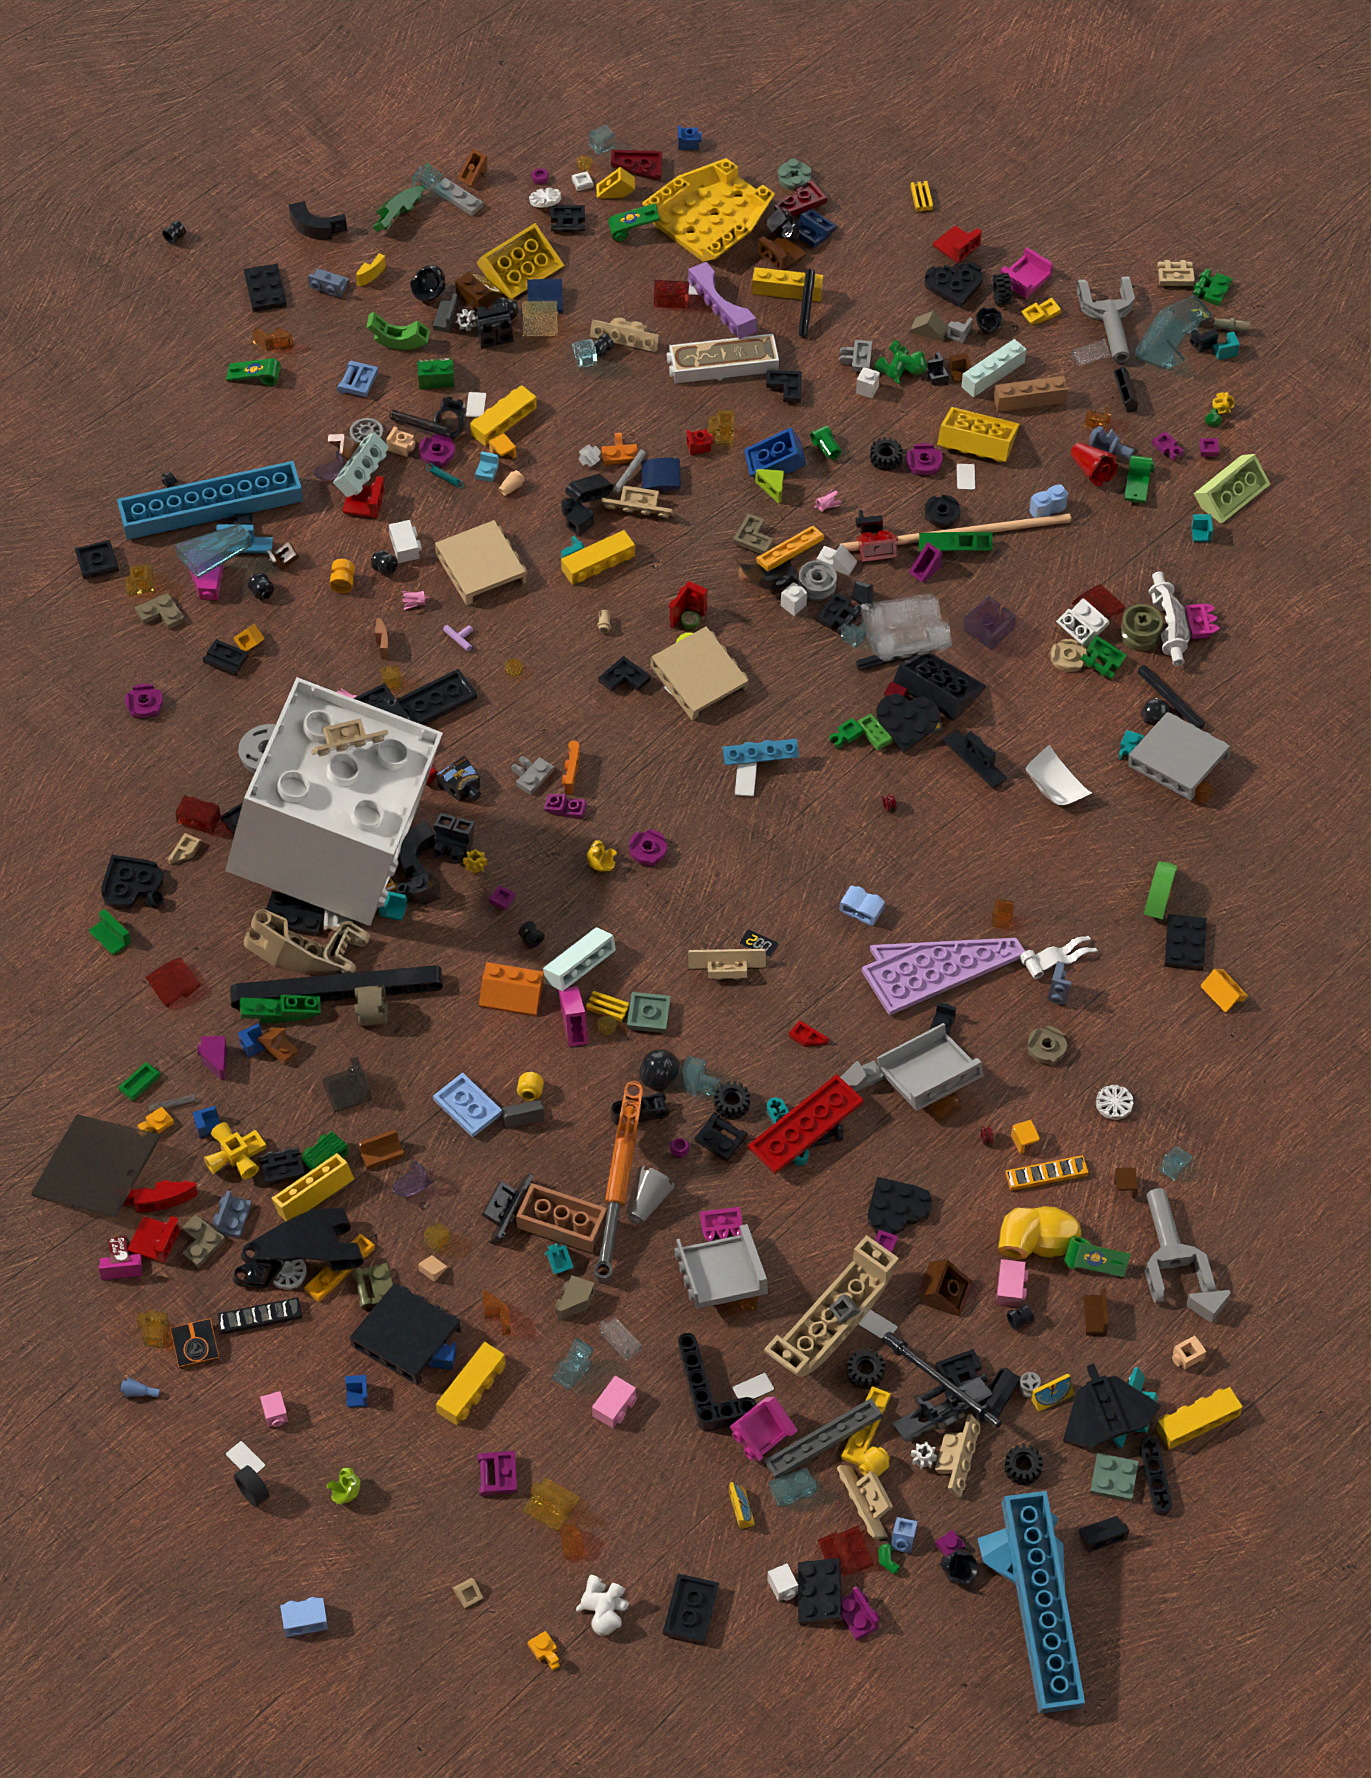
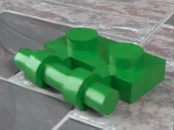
[1193,268,1233,306]
[1080,635,1127,679]

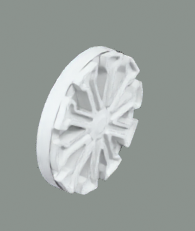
[529,188,561,207]
[1096,1085,1133,1120]
[272,1259,307,1290]

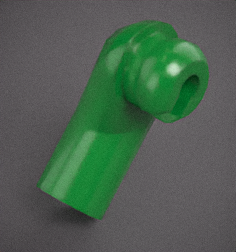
[878,1543,900,1575]

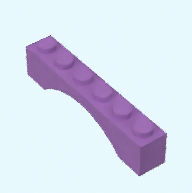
[687,262,757,339]

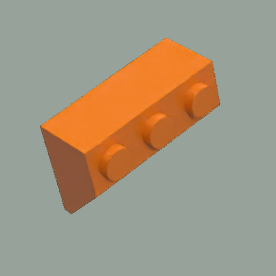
[479,962,544,1016]

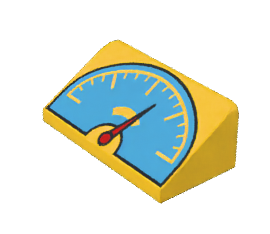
[1031,1374,1074,1411]
[729,1482,755,1529]

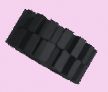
[992,273,1012,306]
[870,437,903,471]
[714,1081,750,1120]
[847,1348,885,1389]
[1004,1444,1043,1485]

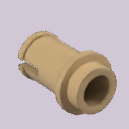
[597,610,611,634]

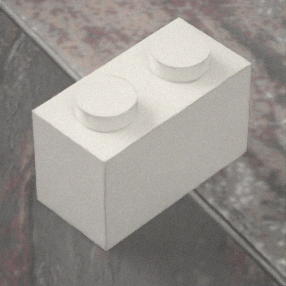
[389,520,422,563]

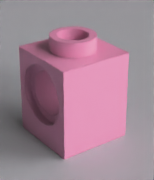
[260,1391,288,1427]

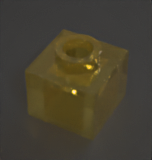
[380,665,402,690]
[424,1222,451,1254]

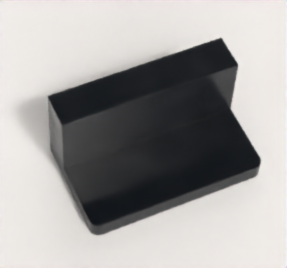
[1079,1516,1129,1553]

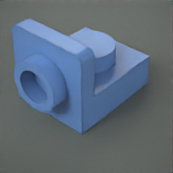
[891,1517,918,1553]

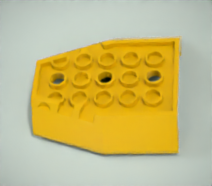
[642,158,775,262]

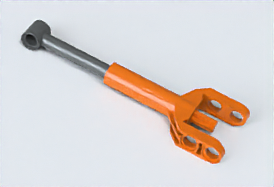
[594,1081,643,1283]

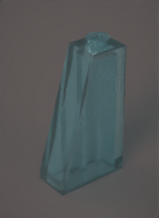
[175,524,252,579]

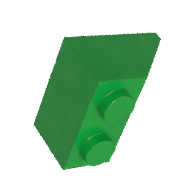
[417,358,454,389]

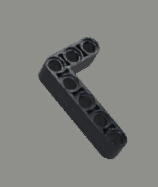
[678,1332,757,1431]

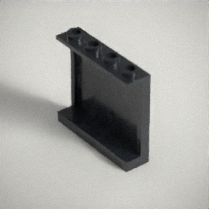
[350,1283,462,1386]

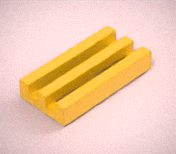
[910,181,933,212]
[586,991,629,1022]

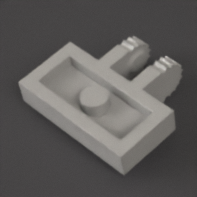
[839,340,872,372]
[511,756,554,795]

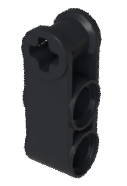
[611,1093,670,1125]

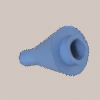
[120,1377,160,1398]

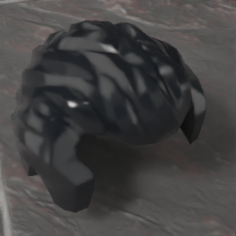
[940,1549,978,1584]

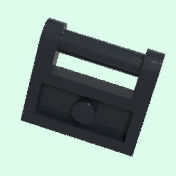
[695,1112,748,1161]

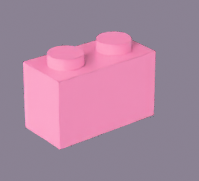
[996,1259,1029,1307]
[592,1376,637,1428]

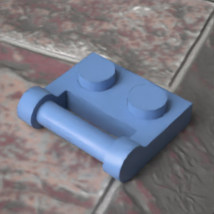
[337,361,378,397]

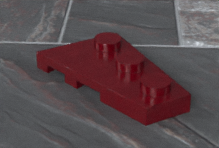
[611,150,662,180]

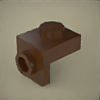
[267,542,299,570]

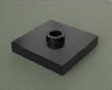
[74,540,119,579]

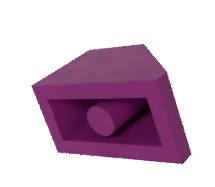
[197,1036,227,1080]

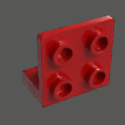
[933,226,982,263]
[342,476,385,518]
[669,580,708,629]
[128,1216,181,1264]

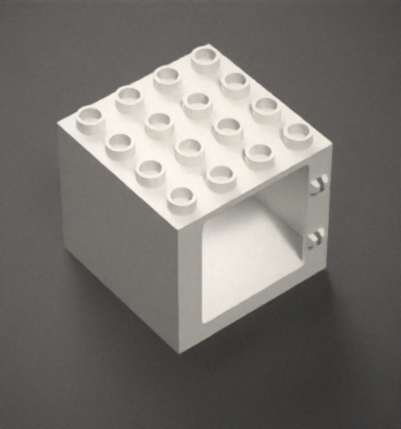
[225,677,443,926]

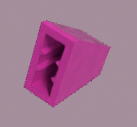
[186,552,224,600]
[559,986,588,1047]

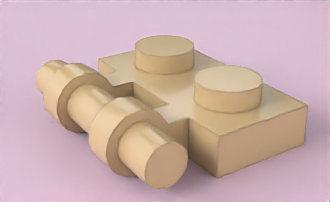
[1157,260,1194,286]

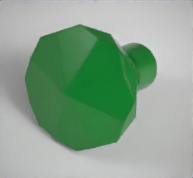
[1205,409,1222,428]

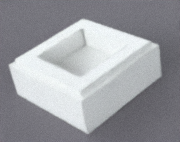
[572,171,593,191]

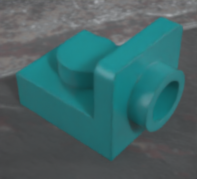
[561,536,585,559]
[544,1243,574,1275]

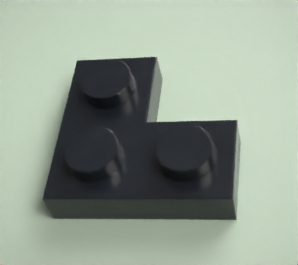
[766,370,802,403]
[598,656,651,692]

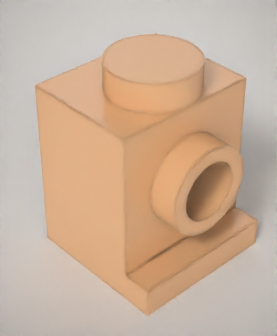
[386,426,416,457]
[1172,1335,1207,1370]

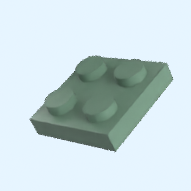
[627,992,671,1033]
[1090,1453,1138,1502]

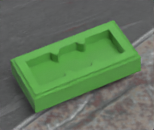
[857,714,893,751]

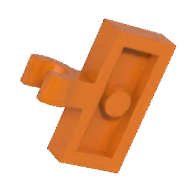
[601,433,638,465]

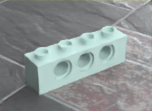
[333,432,389,498]

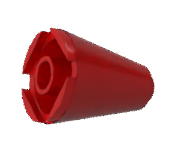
[1071,442,1118,486]

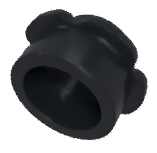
[161,471,177,488]
[145,890,163,909]

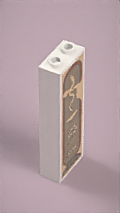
[667,334,779,383]

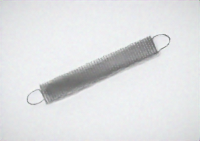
[143,1094,201,1111]

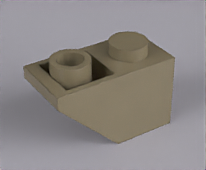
[555,1275,595,1320]

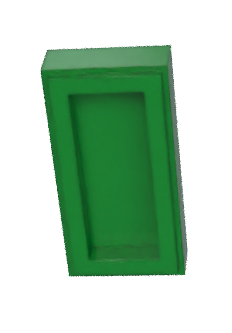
[118,1062,161,1102]

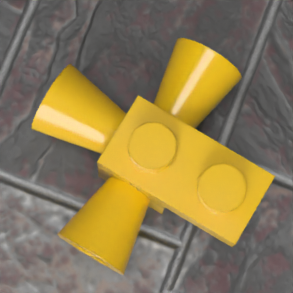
[204,1122,267,1180]

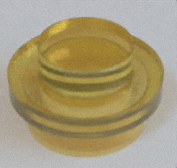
[576,156,593,172]
[505,658,523,676]
[597,1015,617,1035]

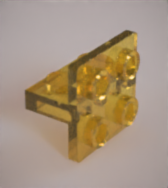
[522,301,558,336]
[523,1478,580,1532]

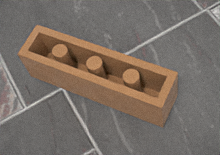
[994,376,1068,412]

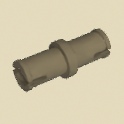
[1214,318,1250,332]

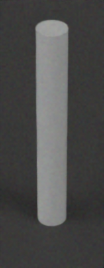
[612,449,647,494]

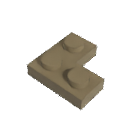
[733,513,773,554]
[135,593,185,629]
[181,1214,226,1268]

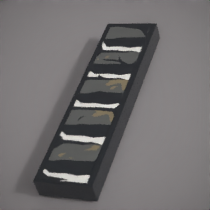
[217,1297,302,1335]

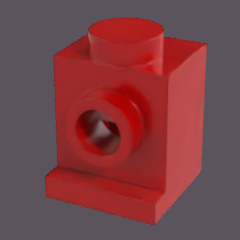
[686,429,714,455]

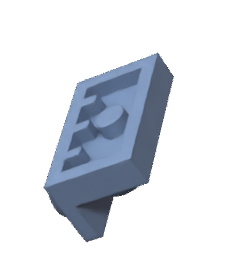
[308,268,349,297]
[1047,961,1072,1005]
[213,1190,252,1239]

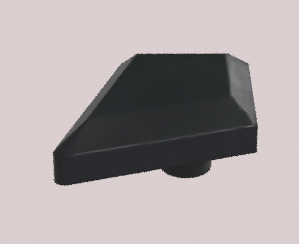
[851,580,874,613]

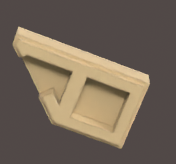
[168,833,202,864]

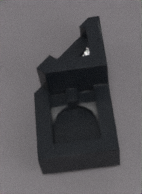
[927,352,949,385]

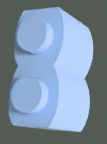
[1029,485,1068,518]
[839,886,885,926]

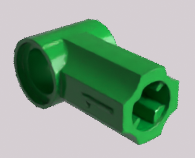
[810,425,842,460]

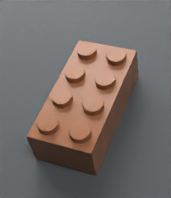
[516,1183,607,1253]

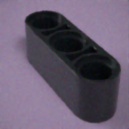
[565,474,614,505]

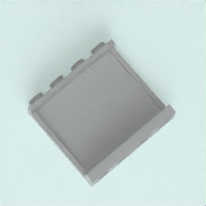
[1128,712,1230,801]
[877,1023,983,1111]
[674,1224,768,1309]

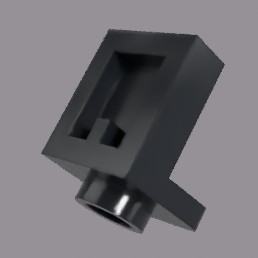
[1190,329,1219,353]
[855,510,883,534]
[234,513,253,525]
[930,1003,957,1036]

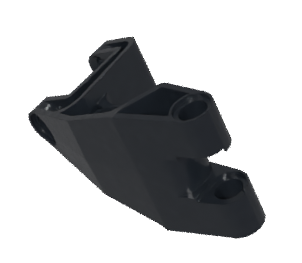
[232,1208,364,1288]

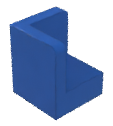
[238,1023,266,1057]
[193,1106,220,1138]
[345,1375,368,1408]

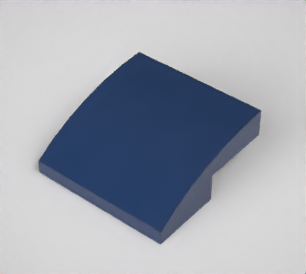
[796,209,837,248]
[527,279,563,313]
[642,458,681,493]

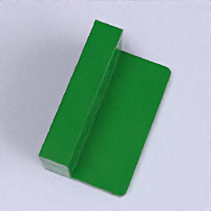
[89,909,131,955]

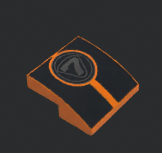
[170,1318,219,1367]

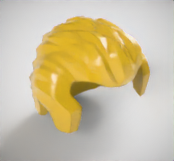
[587,840,617,872]

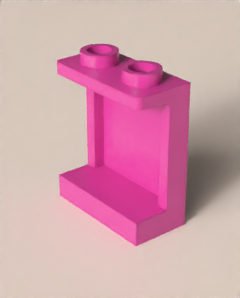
[1000,247,1053,299]
[730,1397,798,1461]

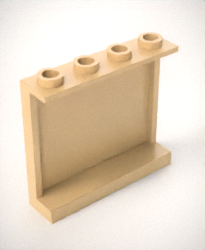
[435,520,527,606]
[650,626,748,720]

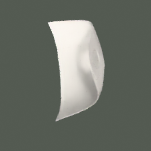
[1026,745,1092,805]

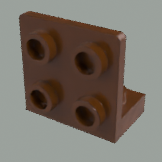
[758,235,806,271]

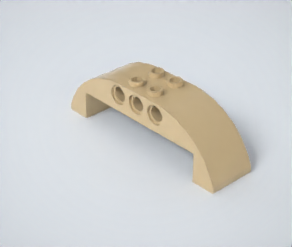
[764,1235,899,1377]

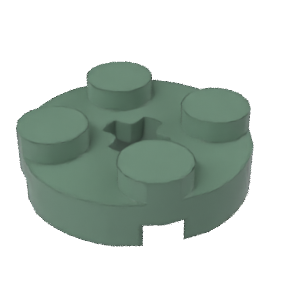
[778,159,811,190]

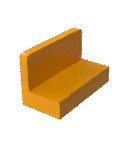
[1201,969,1248,1012]

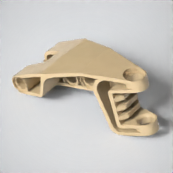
[244,909,370,976]

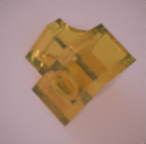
[708,410,735,445]
[125,564,154,596]
[136,1309,170,1349]

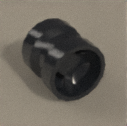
[162,220,186,244]
[590,333,615,358]
[518,921,545,948]
[1006,1304,1034,1331]

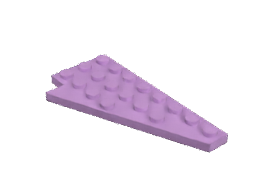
[861,938,1025,1016]

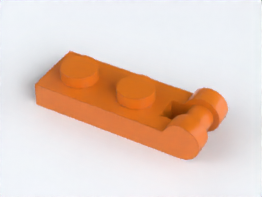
[562,741,580,795]

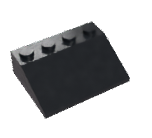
[893,650,986,720]

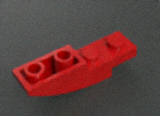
[114,1180,198,1213]

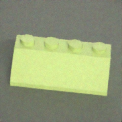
[1194,454,1270,523]

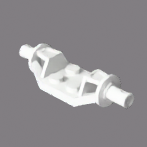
[1149,572,1191,666]

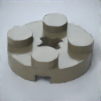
[1027,1026,1067,1065]

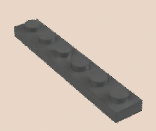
[764,1398,882,1480]

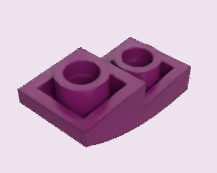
[544,794,587,819]

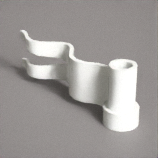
[1019,936,1098,979]

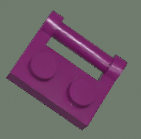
[477,1451,517,1497]

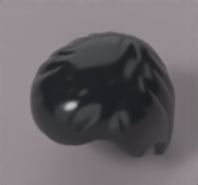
[410,265,446,302]
[639,1049,679,1090]

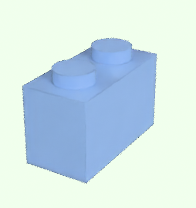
[280,1597,328,1637]

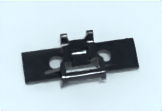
[893,1377,993,1443]

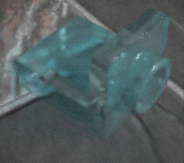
[1159,1146,1193,1180]

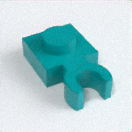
[1118,730,1144,762]

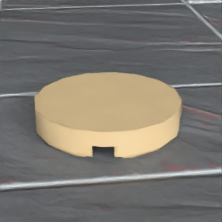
[1050,639,1087,672]

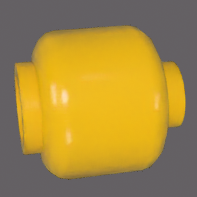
[517,1072,544,1101]
[859,1447,890,1477]

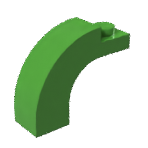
[366,312,430,350]
[1144,861,1178,919]

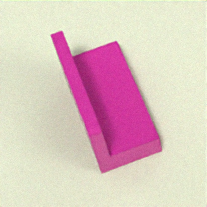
[99,1254,142,1280]

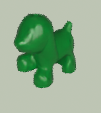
[875,340,927,384]

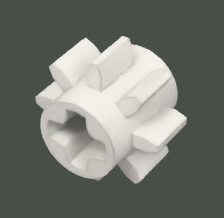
[455,309,477,331]
[579,444,601,467]
[911,1442,937,1470]

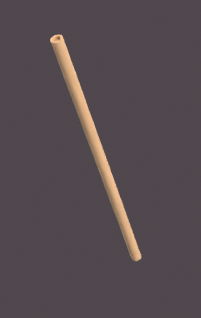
[841,514,1071,551]

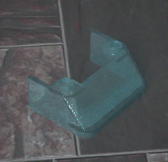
[1134,295,1213,369]

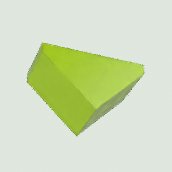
[755,469,784,504]

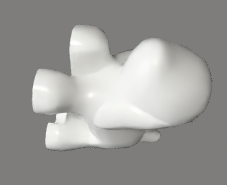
[576,1575,629,1636]

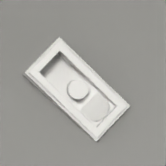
[735,762,757,797]

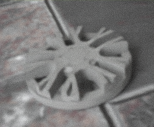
[350,418,383,444]

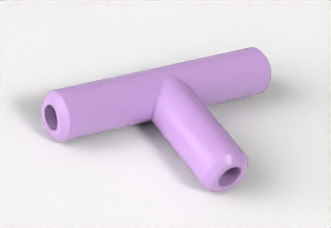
[443,625,473,651]

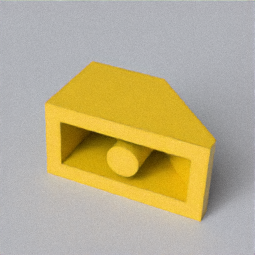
[596,167,635,199]

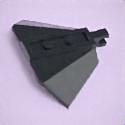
[1063,1363,1161,1447]

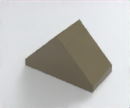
[910,311,948,342]

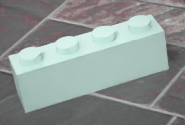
[962,339,1026,398]
[543,927,616,991]

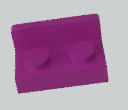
[842,1587,880,1641]

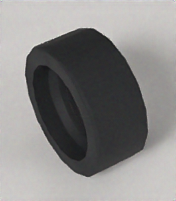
[233,1465,270,1507]

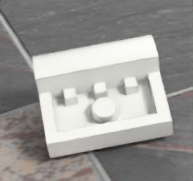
[1056,598,1110,647]

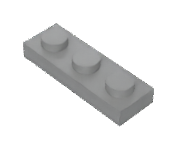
[434,178,483,216]

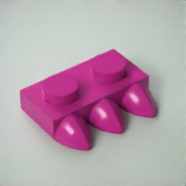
[1185,604,1220,639]
[700,1207,742,1242]

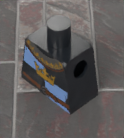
[437,755,481,801]

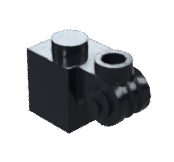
[765,208,801,242]
[561,498,594,537]
[397,872,441,905]

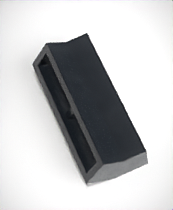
[1113,366,1138,412]
[980,1368,1021,1418]

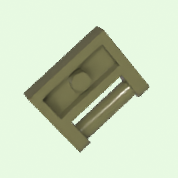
[351,1263,393,1310]

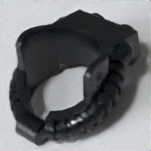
[433,396,467,439]

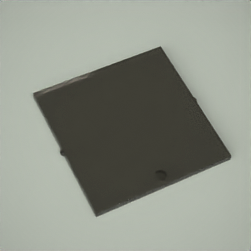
[31,1114,161,1218]

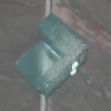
[589,125,615,155]
[841,622,867,648]

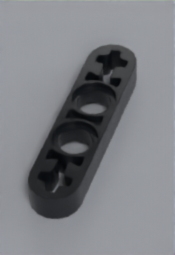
[1140,1437,1172,1516]

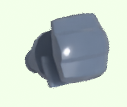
[1089,426,1134,460]

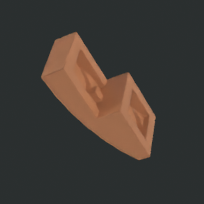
[375,618,389,659]

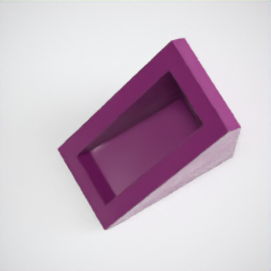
[909,542,942,583]

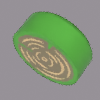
[681,611,699,629]

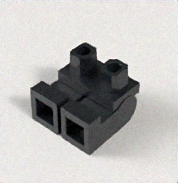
[476,303,514,349]
[433,813,475,863]

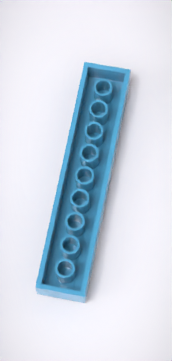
[117,461,303,540]
[1001,1491,1085,1714]

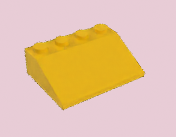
[477,223,565,299]
[937,407,1020,462]

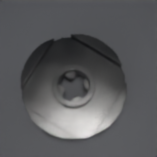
[925,495,961,529]

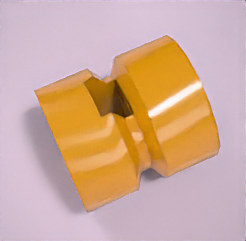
[329,559,355,593]

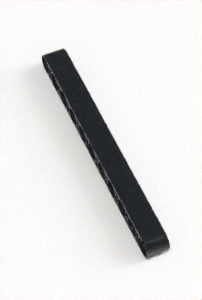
[230,965,443,1009]

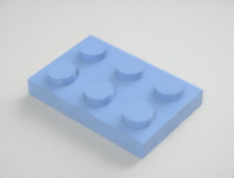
[433,1072,502,1137]

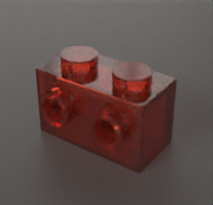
[654,280,689,308]
[175,795,221,834]

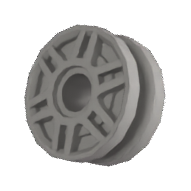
[798,560,837,601]

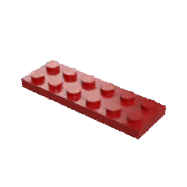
[748,1074,864,1175]

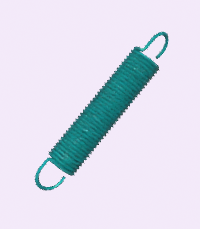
[426,463,464,488]

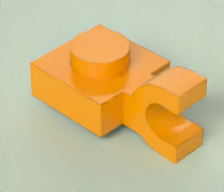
[137,1107,174,1139]
[527,1631,560,1671]

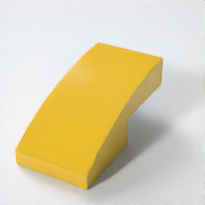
[356,254,386,287]
[1021,298,1061,325]

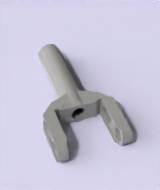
[1077,276,1135,363]
[1145,1188,1215,1303]

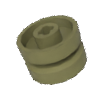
[1120,604,1163,651]

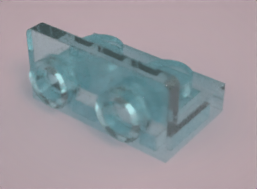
[411,163,443,190]
[768,1467,817,1507]

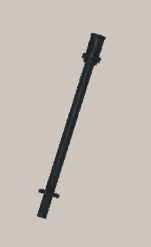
[882,1332,1002,1428]

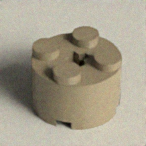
[354,985,388,1026]

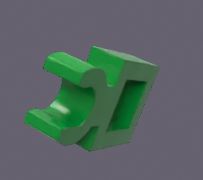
[829,718,864,749]

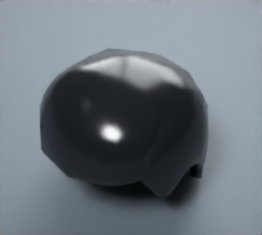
[976,307,1003,333]
[1140,698,1171,726]

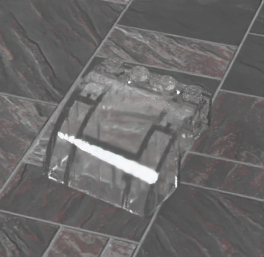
[860,593,952,661]

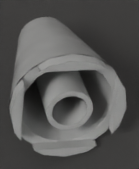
[626,1166,675,1224]

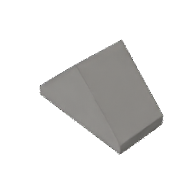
[1187,1290,1230,1323]

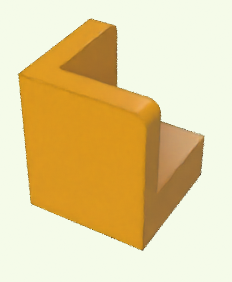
[489,433,516,459]
[233,623,264,651]
[1011,1120,1040,1154]

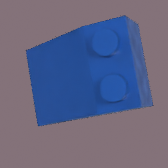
[744,427,807,477]

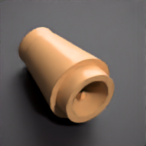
[499,470,525,496]

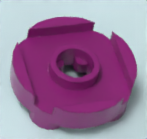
[419,434,455,467]
[907,443,943,475]
[125,684,163,718]
[629,829,667,867]

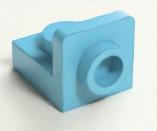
[475,451,499,482]

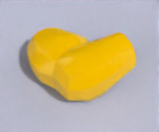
[998,1206,1081,1260]

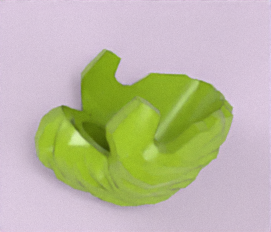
[327,1468,360,1504]

